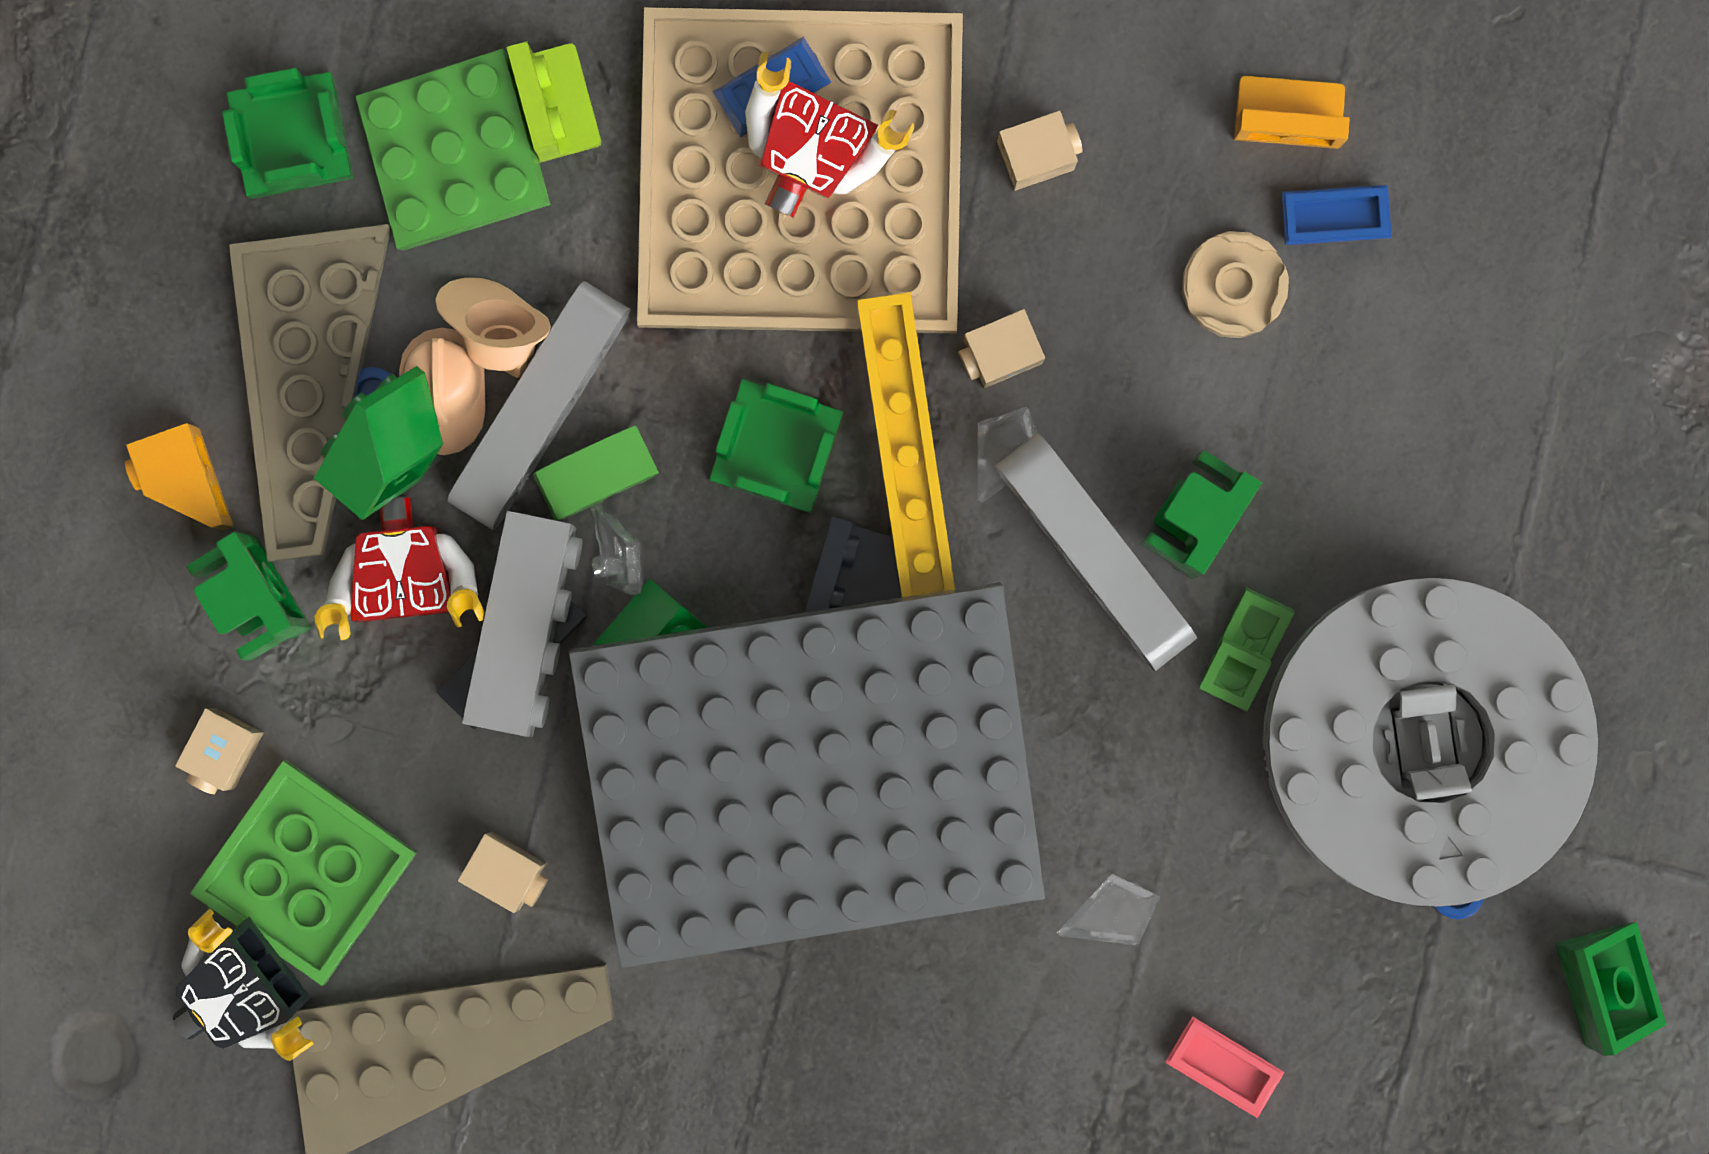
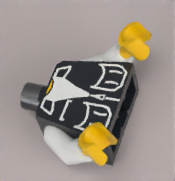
[173,909,314,1061]

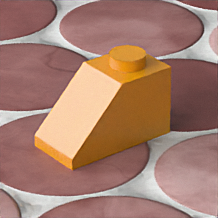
[125,423,234,531]

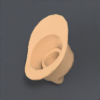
[435,277,551,378]
[399,327,485,455]

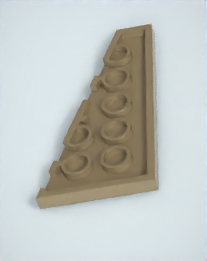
[229,224,391,562]
[287,964,614,1154]

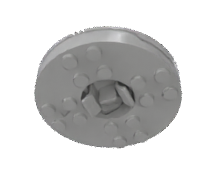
[1262,578,1598,907]

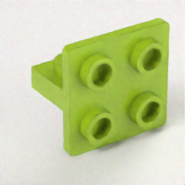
[506,41,602,163]

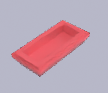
[1165,1016,1285,1118]

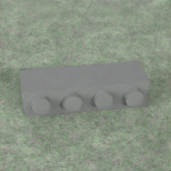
[462,511,582,737]

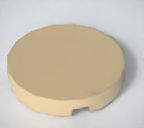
[1182,231,1289,338]

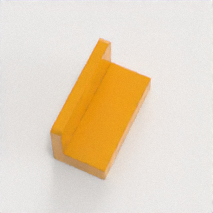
[1234,76,1350,149]

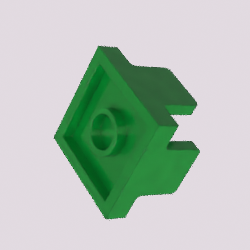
[222,68,354,199]
[710,379,844,514]
[1140,450,1262,579]
[186,532,312,660]

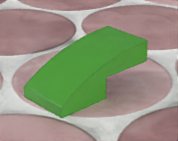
[533,425,659,521]
[1199,586,1294,711]

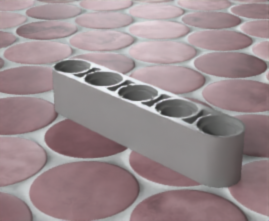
[447,281,631,530]
[995,433,1197,672]

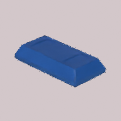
[712,36,831,138]
[1281,185,1392,245]

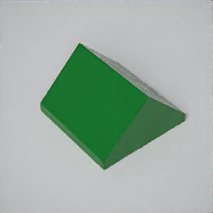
[1555,922,1667,1056]

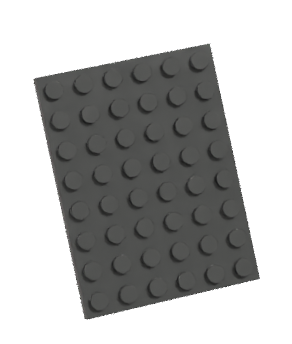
[569,582,1045,968]

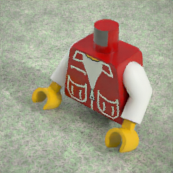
[745,52,915,218]
[314,497,485,640]

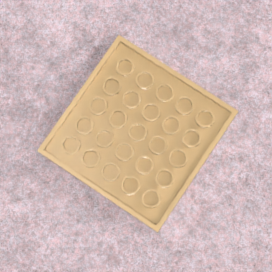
[637,7,963,333]

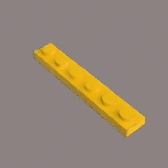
[857,292,955,597]

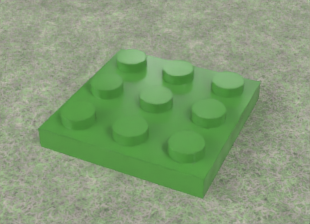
[356,49,551,251]
[190,760,418,986]

